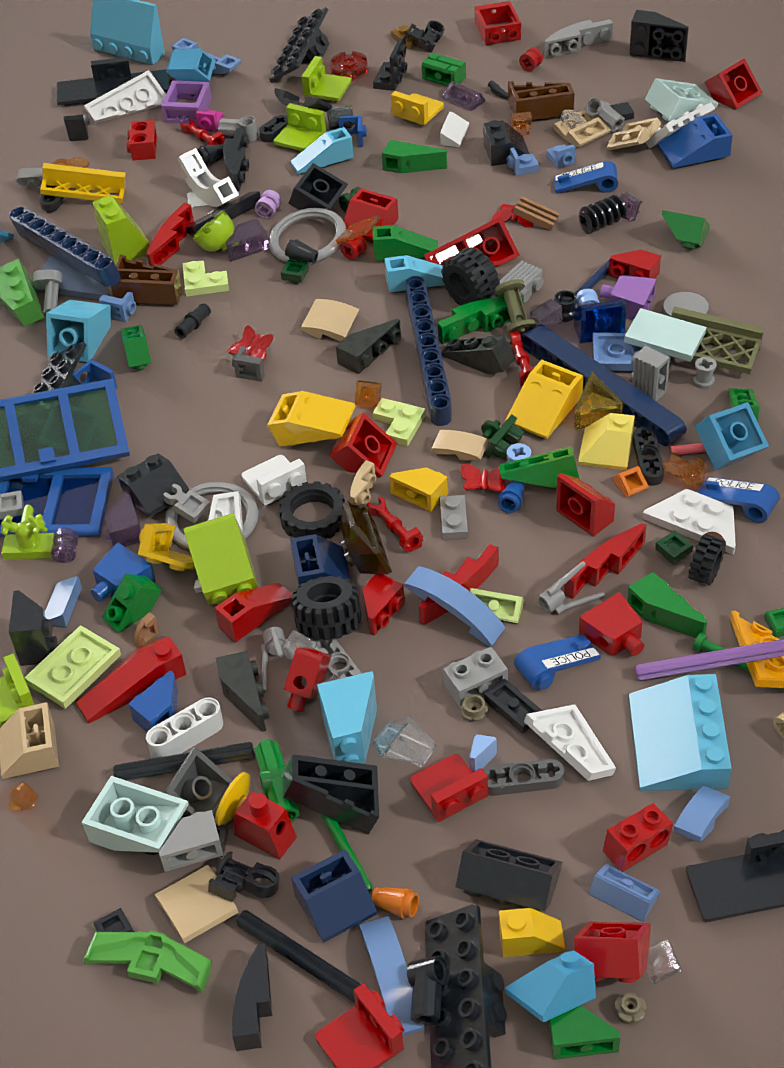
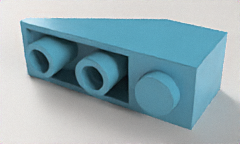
[291,127,354,174]
[384,255,444,293]

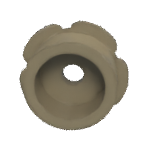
[460,694,488,721]
[614,992,647,1025]

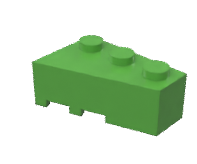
[0,259,44,327]

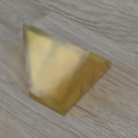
[574,372,623,430]

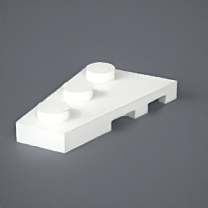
[524,704,616,781]

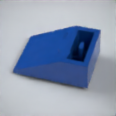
[658,113,733,168]

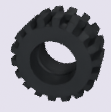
[441,247,500,305]
[291,576,361,641]

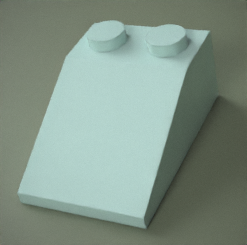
[645,78,719,122]
[82,776,189,852]

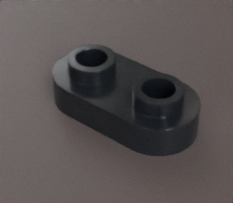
[39,185,64,212]

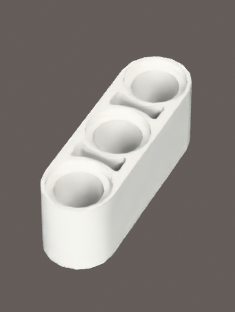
[146,698,223,758]

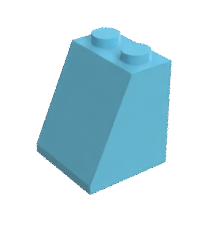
[46,300,111,362]
[317,671,377,764]

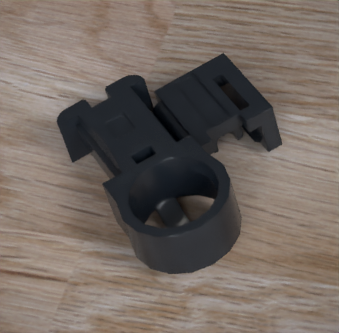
[404,20,445,52]
[208,851,279,902]

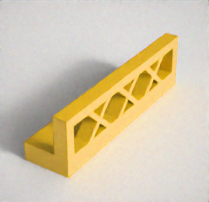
[40,163,126,204]

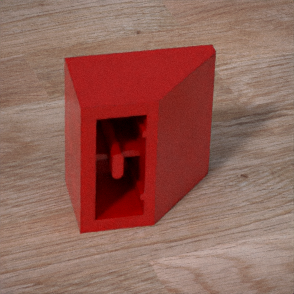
[344,188,399,241]

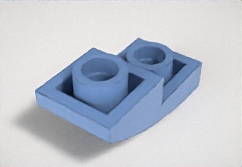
[673,785,730,842]

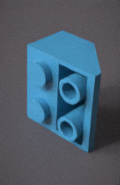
[166,48,216,82]

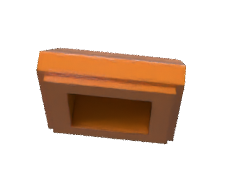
[612,466,649,498]

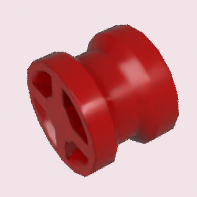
[519,47,543,72]
[340,233,367,260]

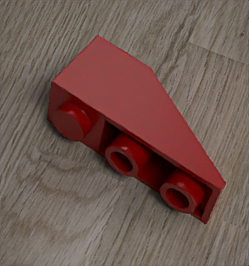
[215,582,293,643]

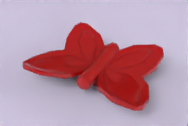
[492,204,534,228]
[228,325,273,361]
[460,464,507,492]

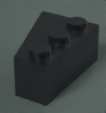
[283,754,379,835]

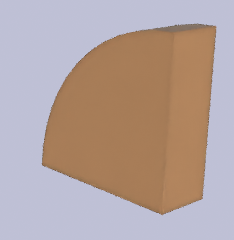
[134,612,160,648]

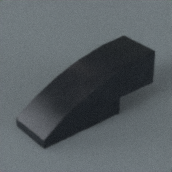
[232,943,273,1051]

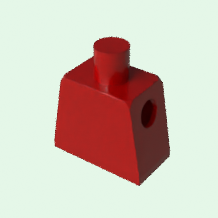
[579,592,645,656]
[284,647,332,712]
[234,792,297,860]

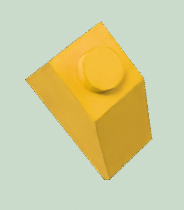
[389,467,448,512]
[499,908,565,958]

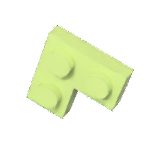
[183,260,229,297]
[373,398,426,447]

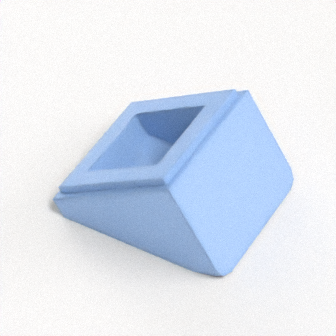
[469,734,497,772]

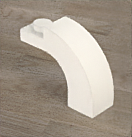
[177,148,239,207]

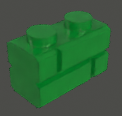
[421,53,466,88]

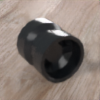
[554,290,577,322]

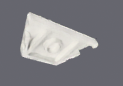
[643,489,736,555]

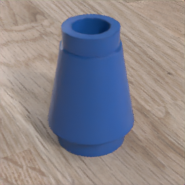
[498,480,525,513]

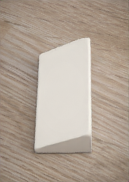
[440,112,469,147]

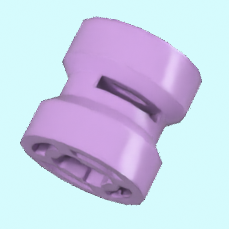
[255,190,281,219]

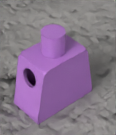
[600,276,656,320]

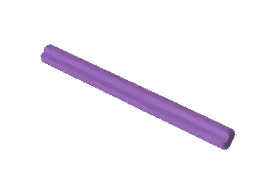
[636,639,784,680]

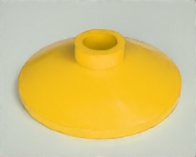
[215,772,250,826]

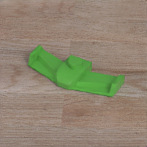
[83,930,211,993]

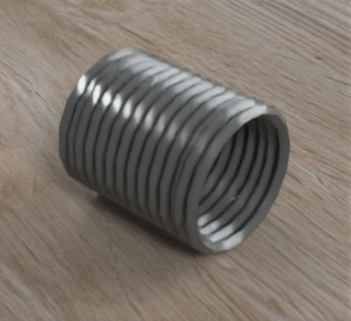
[327,105,354,129]

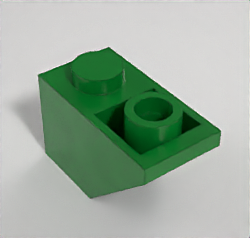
[102,574,162,632]

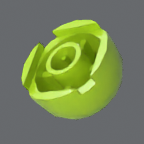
[193,210,235,252]

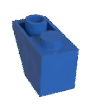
[129,671,178,732]

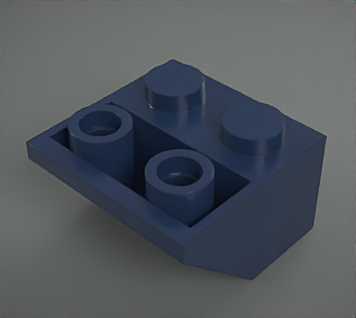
[290,534,351,585]
[291,849,377,943]

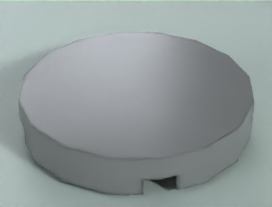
[663,292,709,317]

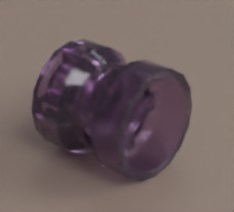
[50,528,79,563]

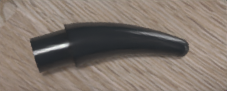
[488,80,508,99]

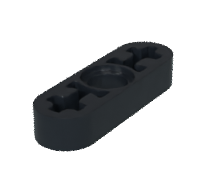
[633,427,664,486]

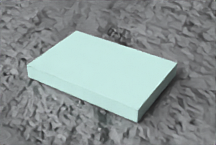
[624,308,706,362]

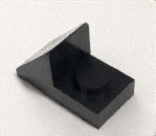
[63,115,90,141]

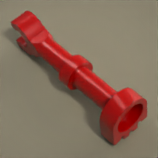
[180,119,225,145]
[510,331,535,387]
[367,496,424,552]

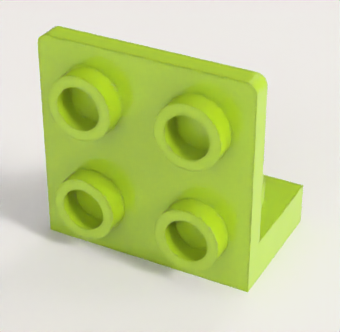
[302,56,352,102]
[273,103,326,152]
[0,653,35,726]

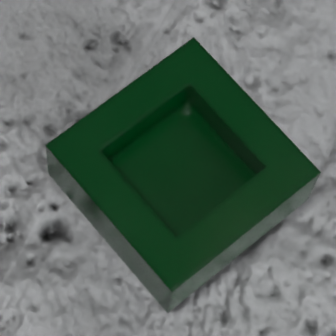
[281,260,309,283]
[655,530,693,564]

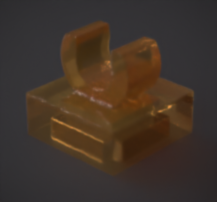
[509,112,532,135]
[355,380,382,408]

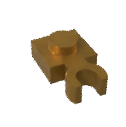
[391,25,419,49]

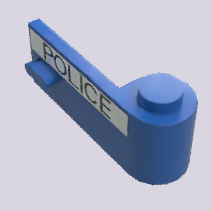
[554,161,618,194]
[697,477,780,523]
[514,634,601,690]

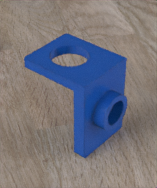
[338,115,367,147]
[72,359,117,389]

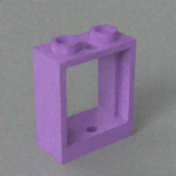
[161,80,212,124]

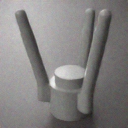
[537,561,605,615]
[260,627,295,692]

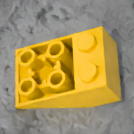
[505,360,583,439]
[268,391,356,447]

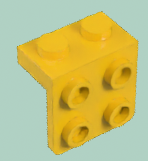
[391,91,444,125]
[138,523,195,571]

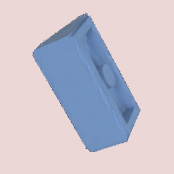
[45,576,82,627]
[589,864,661,921]

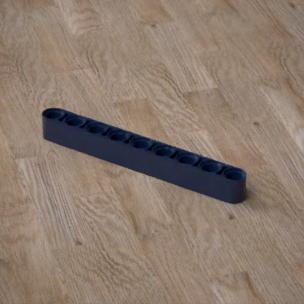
[9,207,121,287]
[405,276,452,426]
[521,324,687,446]

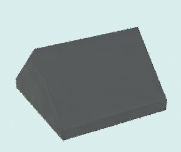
[164,747,233,820]

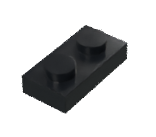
[484,678,543,733]

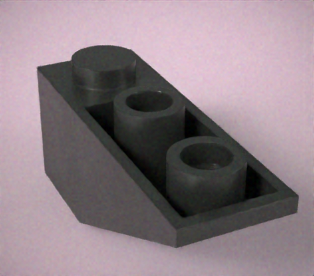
[336,319,401,374]
[441,335,515,373]
[216,650,269,732]

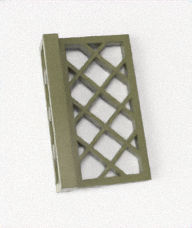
[671,306,765,374]

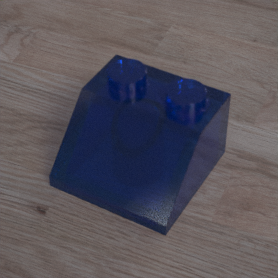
[574,299,627,344]

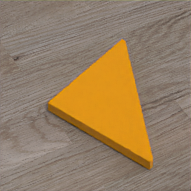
[729,610,784,688]

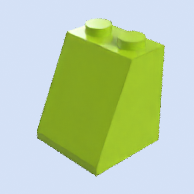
[92,196,151,265]
[183,513,258,605]

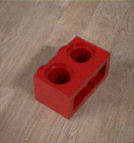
[126,120,157,161]
[603,803,673,872]

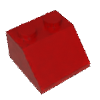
[704,58,763,110]
[329,413,397,478]
[556,473,615,537]
[574,921,651,983]

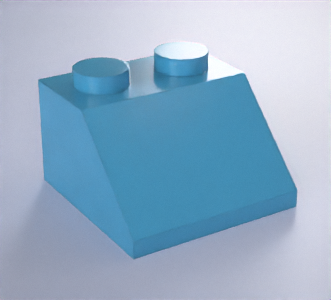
[695,402,769,471]

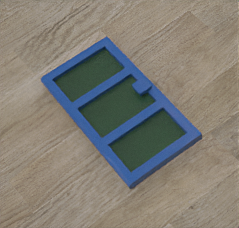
[0,378,130,481]

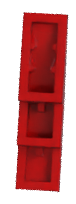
[146,203,194,266]
[564,523,647,599]
[419,544,499,625]

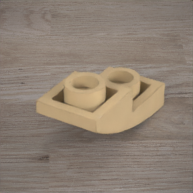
[432,430,489,460]
[350,460,376,506]

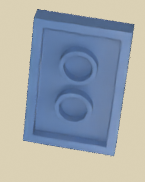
[593,333,642,371]

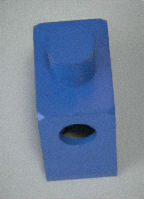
[90,543,156,602]

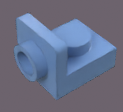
[546,144,576,169]
[507,148,539,176]
[99,292,136,322]

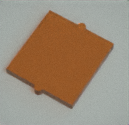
[335,215,380,244]

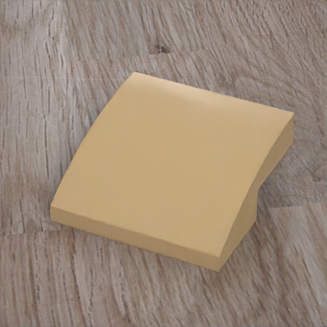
[553,109,611,147]
[606,118,661,150]
[300,299,359,342]
[154,865,239,944]

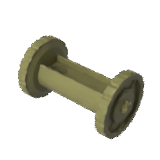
[495,279,536,335]

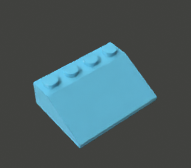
[90,0,165,65]
[629,674,732,791]

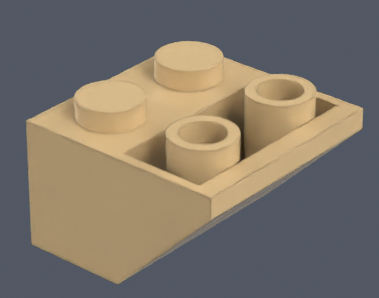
[0,702,59,779]

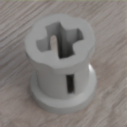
[693,357,717,388]

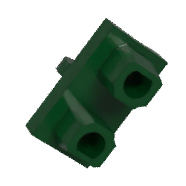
[481,414,524,460]

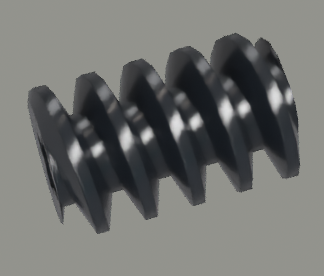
[579,195,627,234]

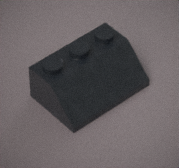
[456,839,563,912]

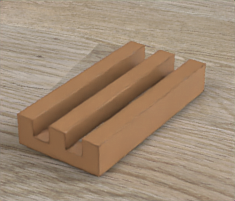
[513,196,560,230]

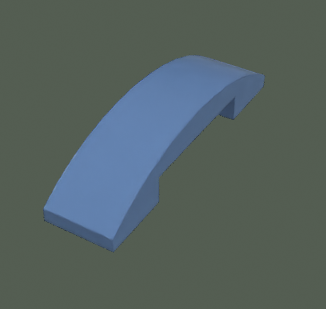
[172,38,241,74]
[403,566,506,647]
[359,916,425,1036]

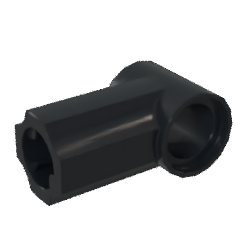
[407,955,450,1025]

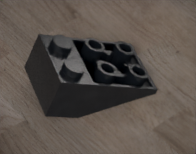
[629,10,689,62]

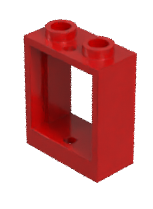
[475,1,521,45]

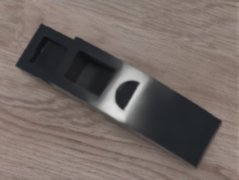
[223,127,249,191]

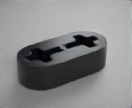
[259,115,288,143]

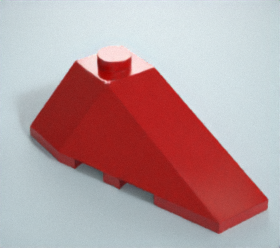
[424,216,520,266]
[76,636,187,724]

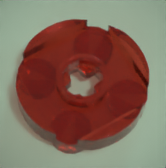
[331,51,368,81]

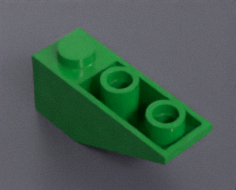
[382,140,448,173]
[372,225,438,261]
[627,572,707,638]

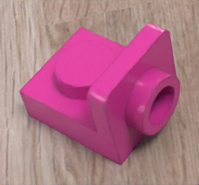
[196,110,224,132]

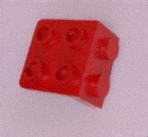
[410,754,488,823]
[315,983,404,1068]

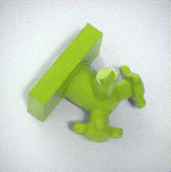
[1,505,57,560]

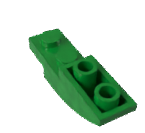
[437,297,523,344]

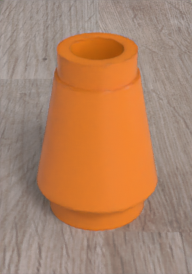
[371,887,419,919]

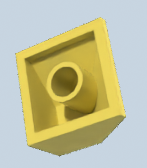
[578,413,635,471]

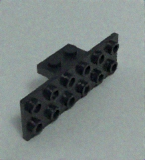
[269,7,330,82]
[57,57,170,106]
[5,342,87,451]
[686,830,784,922]
[425,903,507,1068]

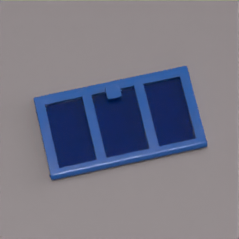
[0,467,114,537]

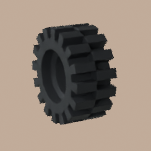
[688,534,726,585]

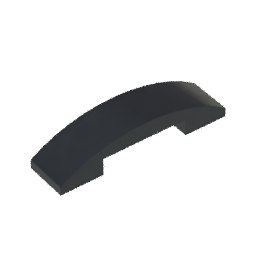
[274,88,332,113]

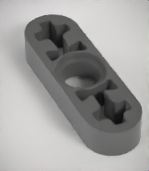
[483,759,564,796]

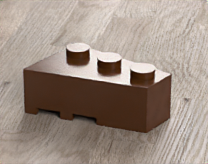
[508,81,574,122]
[111,254,182,305]

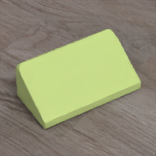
[470,588,524,624]

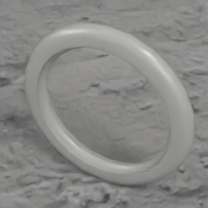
[268,208,347,264]
[165,482,259,551]

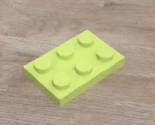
[24,625,121,709]

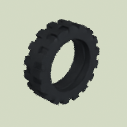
[279,481,345,539]

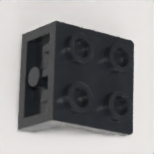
[373,38,408,91]

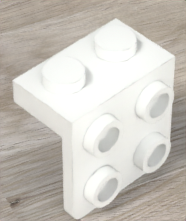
[242,455,307,506]

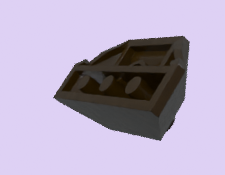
[341,501,392,574]

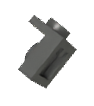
[232,346,265,382]

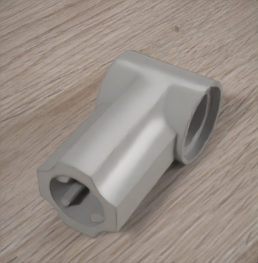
[586,98,625,133]
[218,116,259,142]

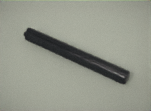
[113,742,254,780]
[236,910,361,1003]

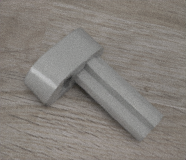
[32,269,63,314]

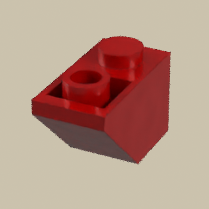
[609,249,661,279]
[362,574,405,636]

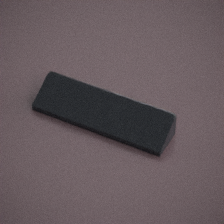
[186,191,261,237]

